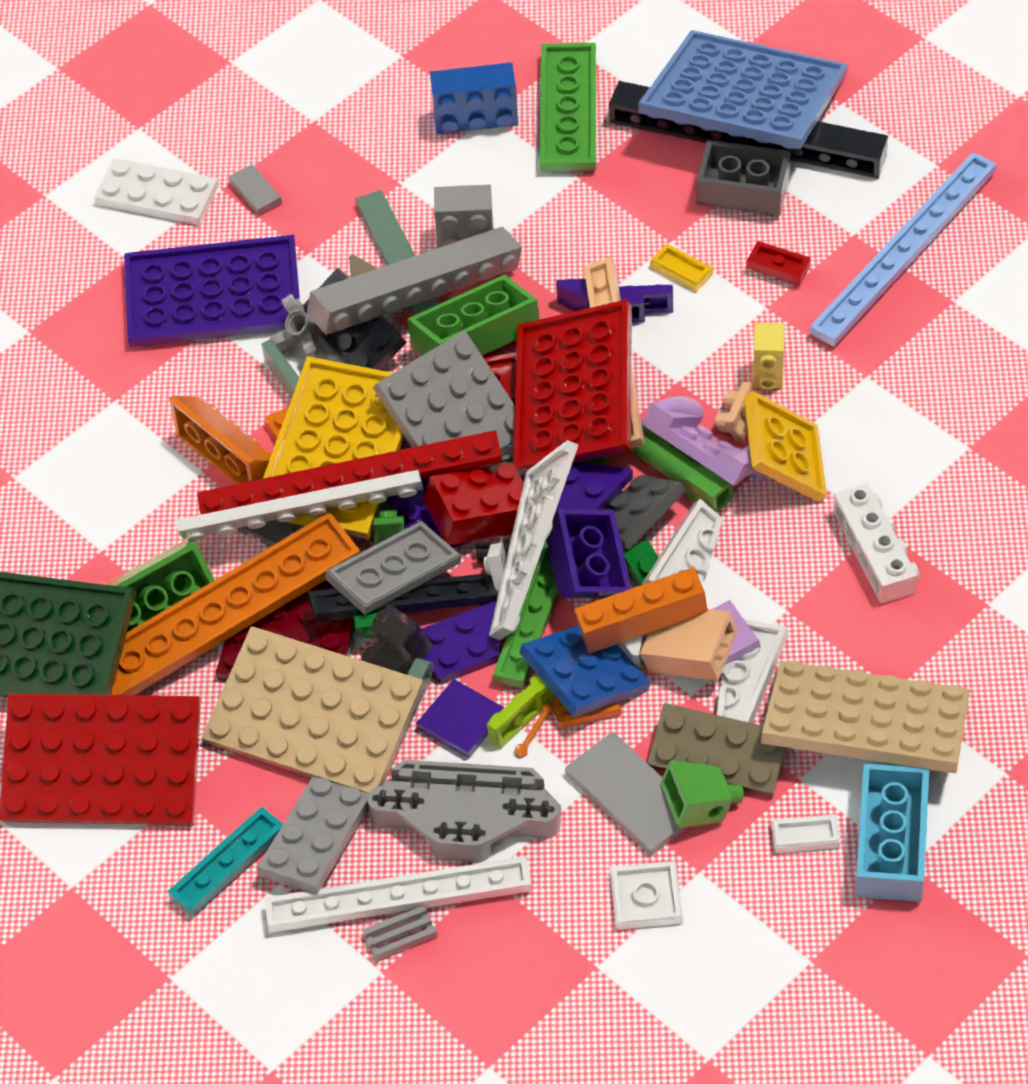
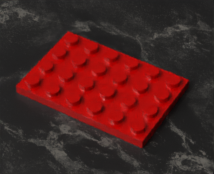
[513,299,632,475]
[0,694,201,825]

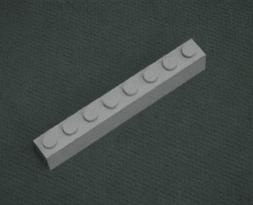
[307,226,522,335]

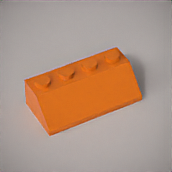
[169,395,272,484]

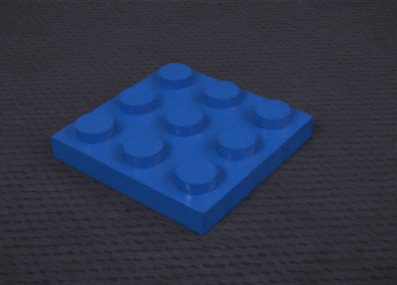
[519,626,651,717]

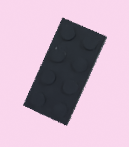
[303,267,407,370]

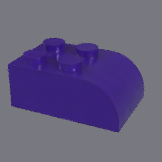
[546,508,632,599]

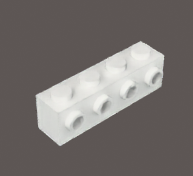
[833,483,920,604]

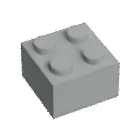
[434,184,494,248]

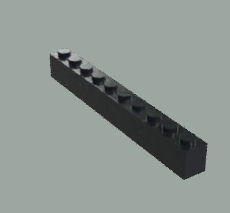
[609,81,889,179]

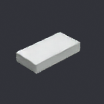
[771,814,841,854]

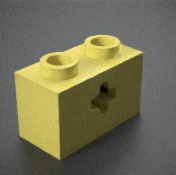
[753,323,784,389]

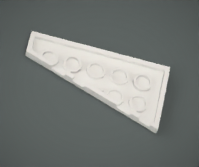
[489,440,578,640]

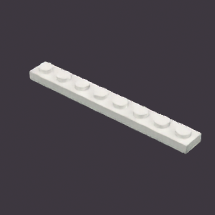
[176,470,423,541]
[264,856,532,933]

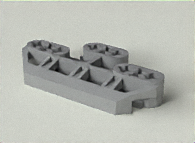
[368,760,562,862]

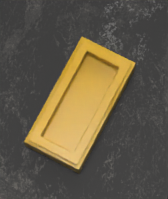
[650,243,713,292]

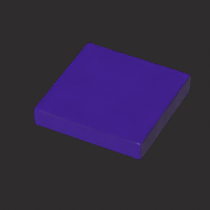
[416,679,505,759]

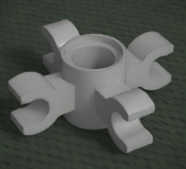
[269,294,326,359]

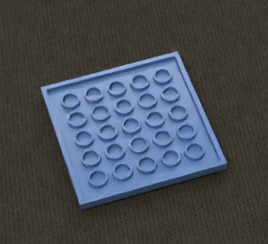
[638,30,848,149]

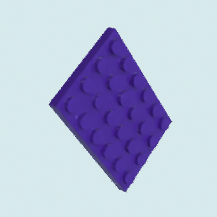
[124,235,300,347]

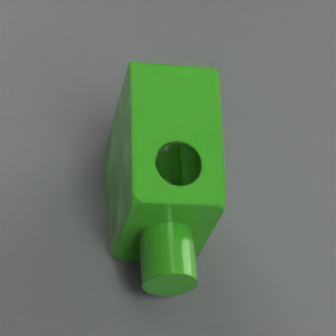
[660,760,744,828]

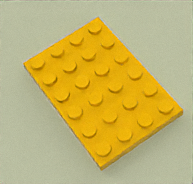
[263,356,404,539]

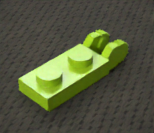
[487,673,555,749]

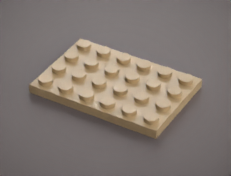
[201,626,425,793]
[761,660,970,774]

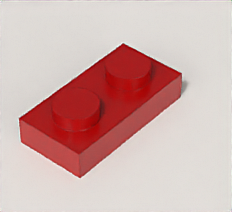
[746,241,811,285]

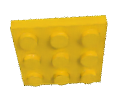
[744,390,827,502]

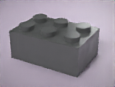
[696,140,791,216]

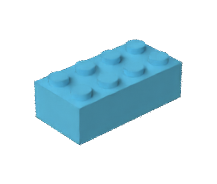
[855,763,929,902]

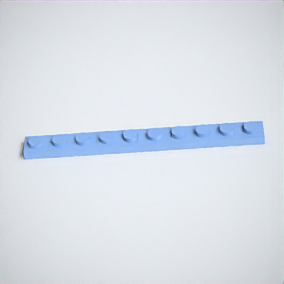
[810,152,997,347]

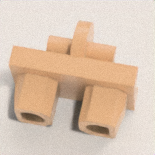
[715,382,752,442]

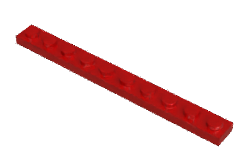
[197,430,503,515]

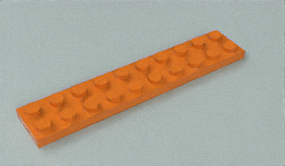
[111,512,361,695]

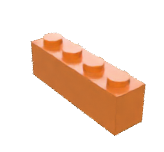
[574,567,708,654]

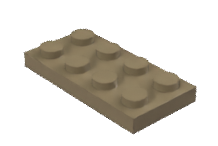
[647,703,786,796]

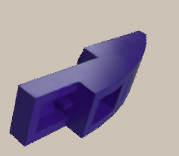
[556,279,674,322]

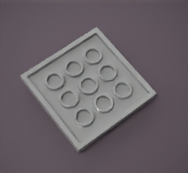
[372,330,515,471]

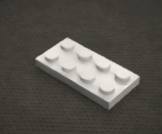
[94,158,219,226]

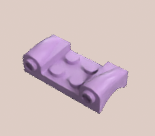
[641,396,766,486]

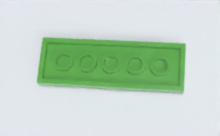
[540,43,596,171]

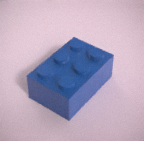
[429,62,519,134]

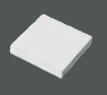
[610,861,683,930]

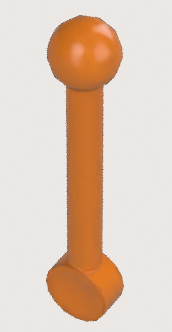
[515,703,554,758]

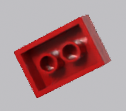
[423,462,524,545]

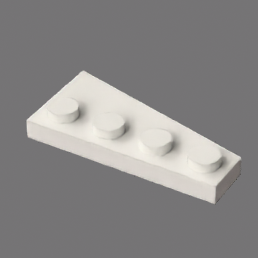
[642,499,723,588]
[717,619,788,723]

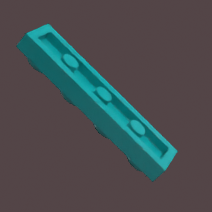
[168,806,283,916]

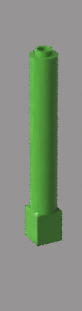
[631,425,733,513]

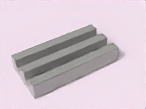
[363,905,437,962]

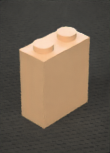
[640,609,738,681]

